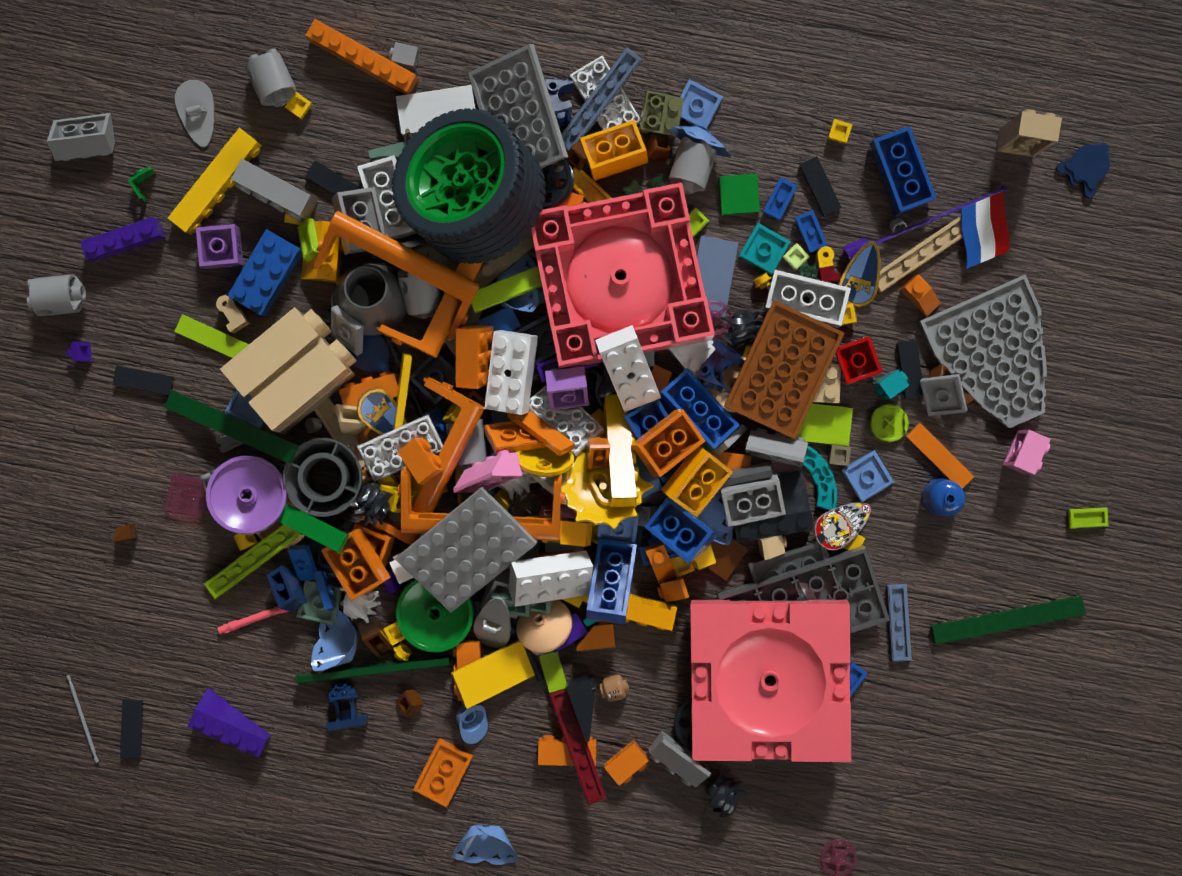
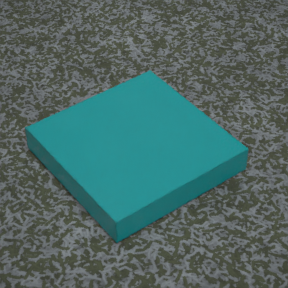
[738,223,791,275]

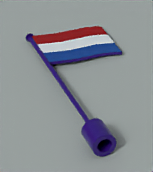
[842,186,1009,269]

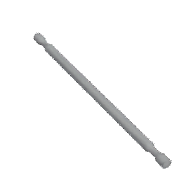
[66,675,99,763]

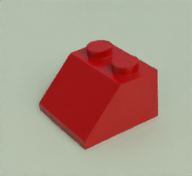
[835,336,883,385]

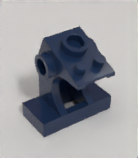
[545,78,574,129]
[697,339,745,393]
[326,682,369,731]

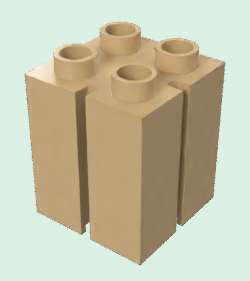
[220,307,357,434]

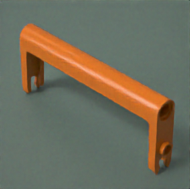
[313,211,480,340]
[376,262,483,358]
[361,377,485,545]
[398,466,565,541]

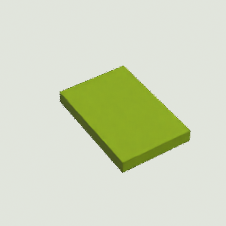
[791,404,853,446]

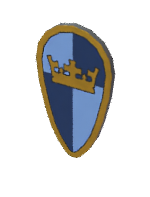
[839,241,881,307]
[357,388,407,435]

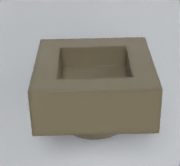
[828,445,851,466]

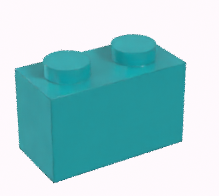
[872,370,910,400]

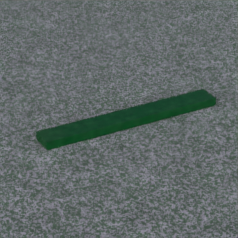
[164,390,299,464]
[931,595,1086,644]
[295,655,451,684]

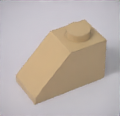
[334,404,368,435]
[757,535,787,560]

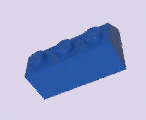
[644,497,718,564]

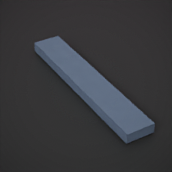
[561,47,643,151]

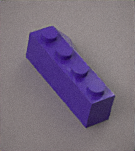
[187,688,271,757]

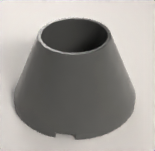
[333,261,407,336]
[283,438,362,517]

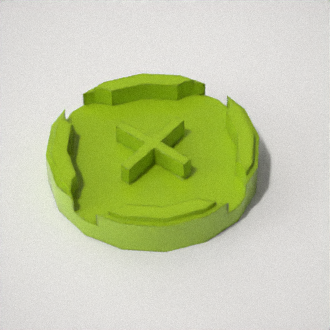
[869,404,909,442]

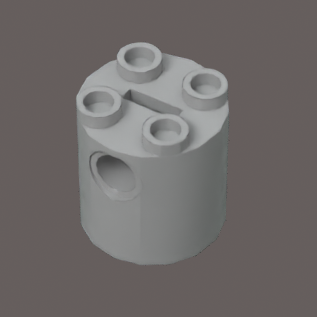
[245,48,297,107]
[669,137,716,194]
[397,270,443,319]
[27,274,86,317]
[445,419,489,470]

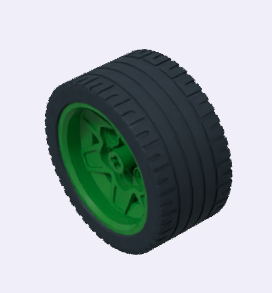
[392,108,546,264]

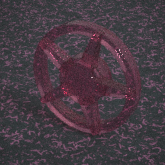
[708,301,732,336]
[821,839,857,876]

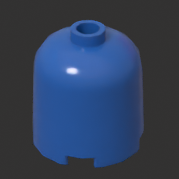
[921,478,965,517]

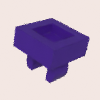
[66,342,92,362]
[384,571,406,594]

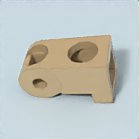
[216,295,250,334]

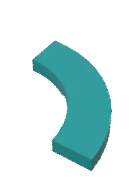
[803,446,837,511]

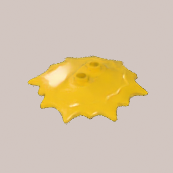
[553,452,654,529]

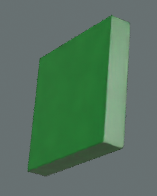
[719,174,760,215]

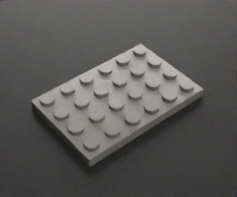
[468,44,568,168]
[396,487,537,612]

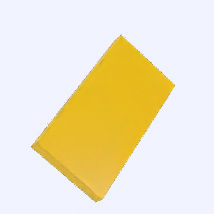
[451,640,535,709]

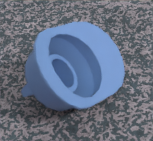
[456,702,488,744]

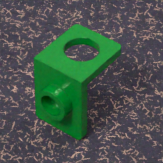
[128,166,156,202]

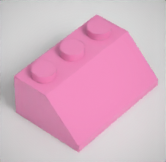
[454,450,522,493]

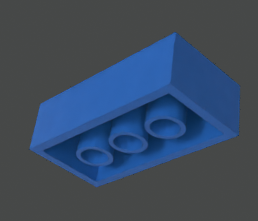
[869,126,937,215]
[227,229,302,317]
[659,368,740,453]
[586,539,637,625]

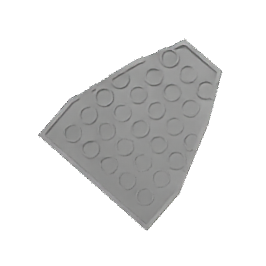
[919,274,1047,428]

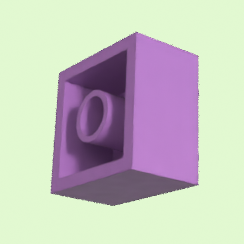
[196,224,244,269]
[545,366,589,410]

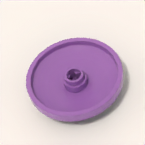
[206,456,287,534]

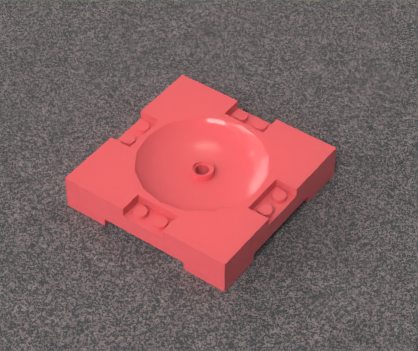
[531,183,715,369]
[691,600,851,762]

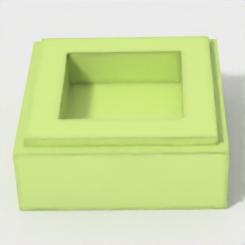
[783,243,810,271]

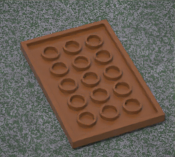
[724,300,844,439]

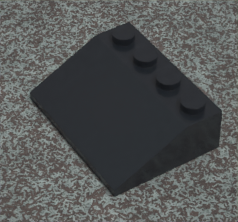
[734,470,814,543]

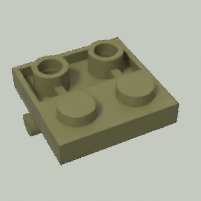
[639,90,684,137]

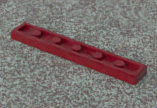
[549,688,607,806]

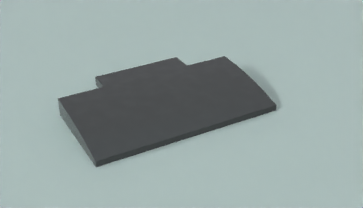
[718,541,890,633]

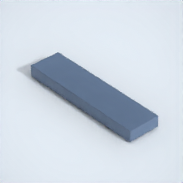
[886,584,912,662]

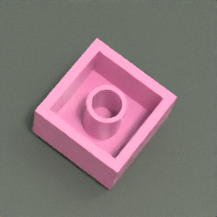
[1003,430,1051,475]

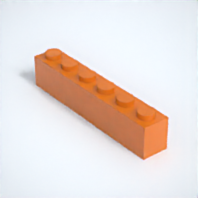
[305,19,419,95]

